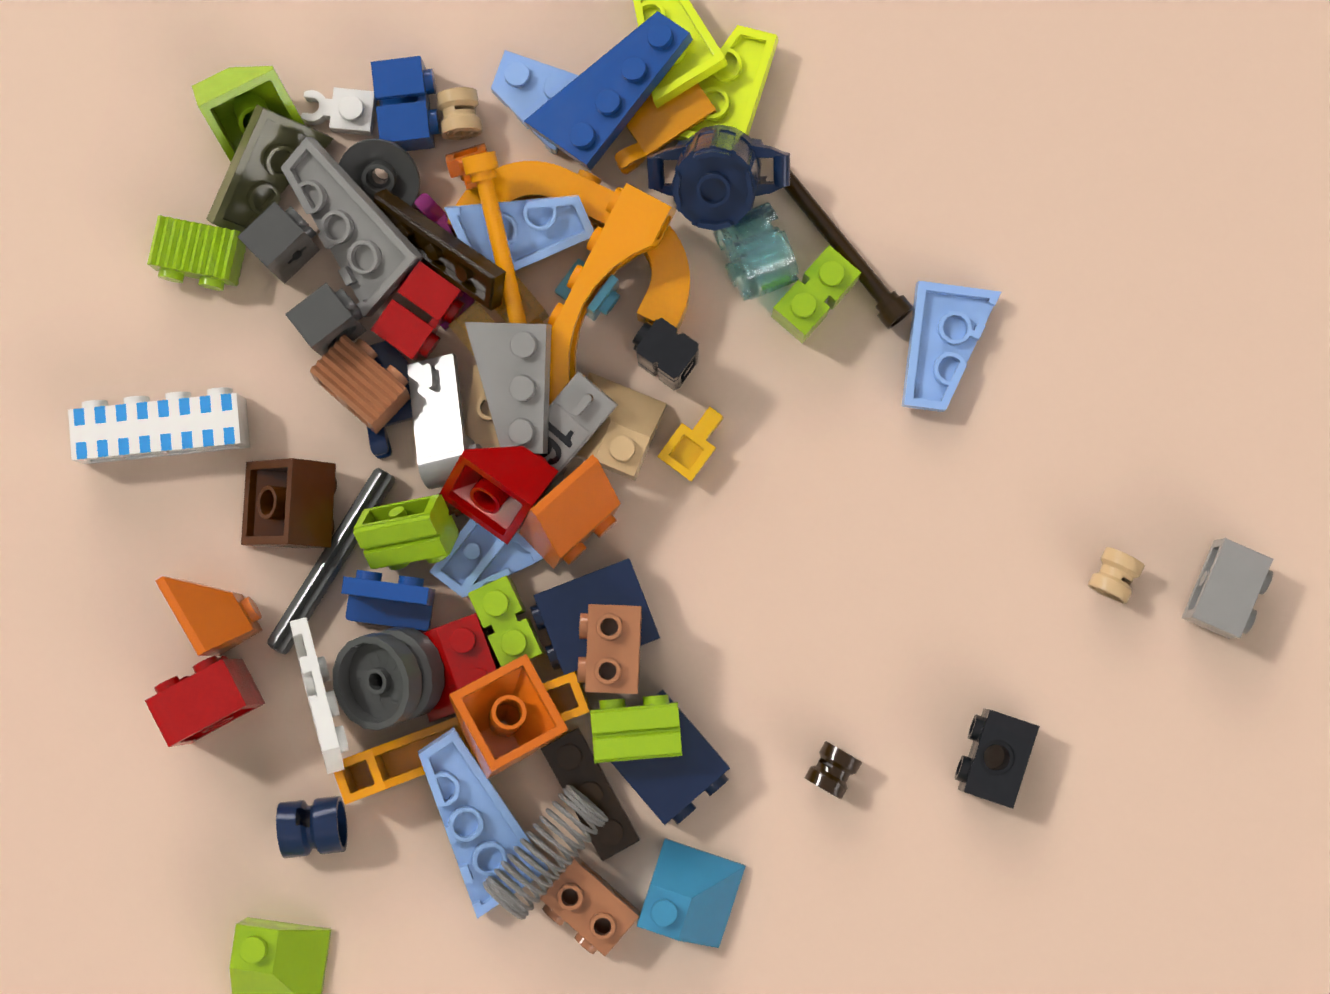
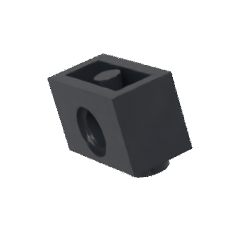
[955,709,1040,809]

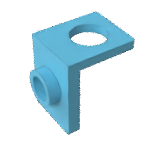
[555,259,621,321]

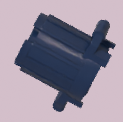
[647,124,790,231]

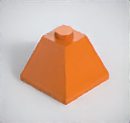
[155,576,262,656]
[449,654,569,779]

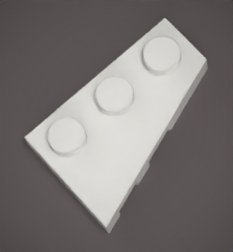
[289,617,349,774]

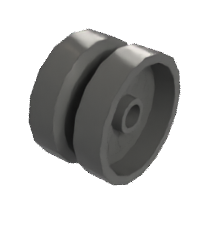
[333,626,445,730]

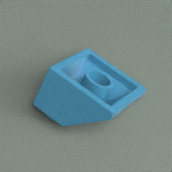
[637,838,746,948]

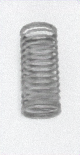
[483,785,608,920]

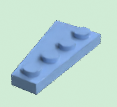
[418,727,549,919]

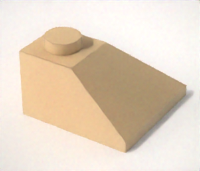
[575,372,667,481]

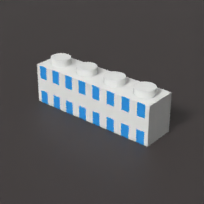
[68,387,250,464]

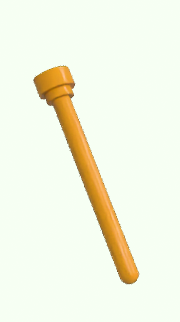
[462,151,527,323]

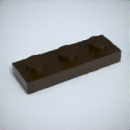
[541,727,640,862]

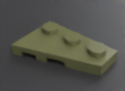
[206,104,333,233]

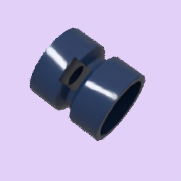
[276,796,348,859]

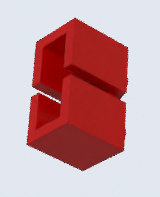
[370,261,465,361]

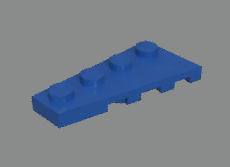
[524,11,693,171]

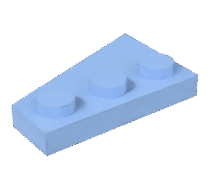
[444,195,594,271]
[902,281,1001,412]

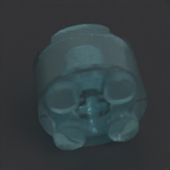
[712,202,799,301]

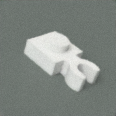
[301,87,377,136]

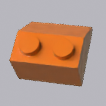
[519,454,621,569]

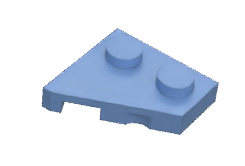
[429,518,543,598]

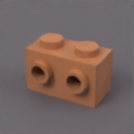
[577,604,642,694]
[540,856,640,956]

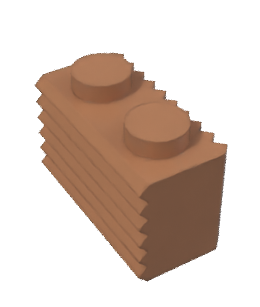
[310,335,411,434]

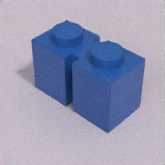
[371,56,441,152]

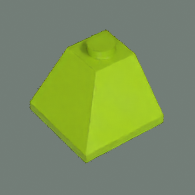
[192,66,305,162]
[229,917,331,994]

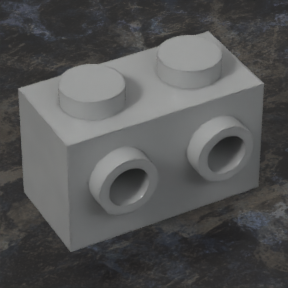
[1182,538,1273,639]

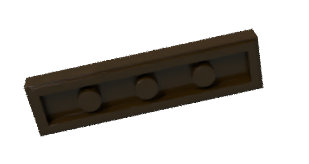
[374,189,506,311]

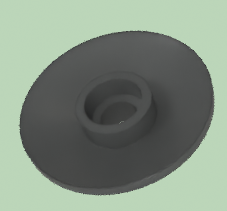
[339,138,420,206]

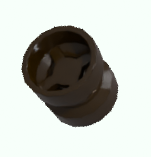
[804,741,862,799]

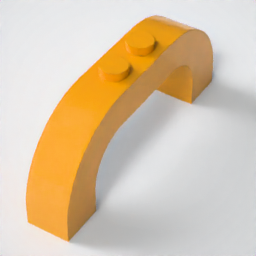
[447,161,690,332]

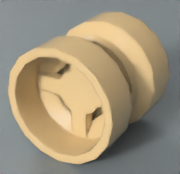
[436,87,482,140]
[1087,547,1145,604]

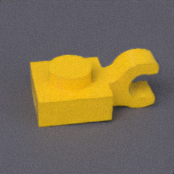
[657,406,724,482]

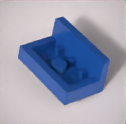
[341,570,436,631]

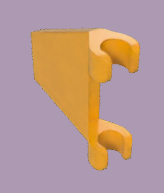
[615,84,716,174]

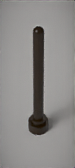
[784,170,914,329]

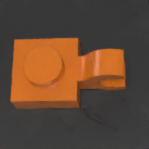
[445,143,488,190]

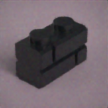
[632,318,699,390]

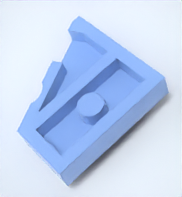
[491,50,579,155]

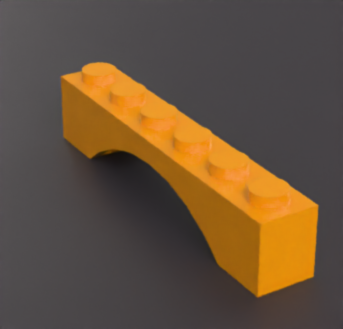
[548,183,677,406]
[334,671,592,805]

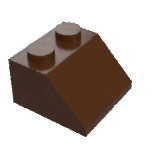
[241,458,337,548]

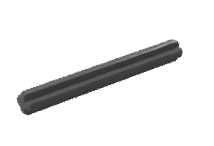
[267,468,395,654]

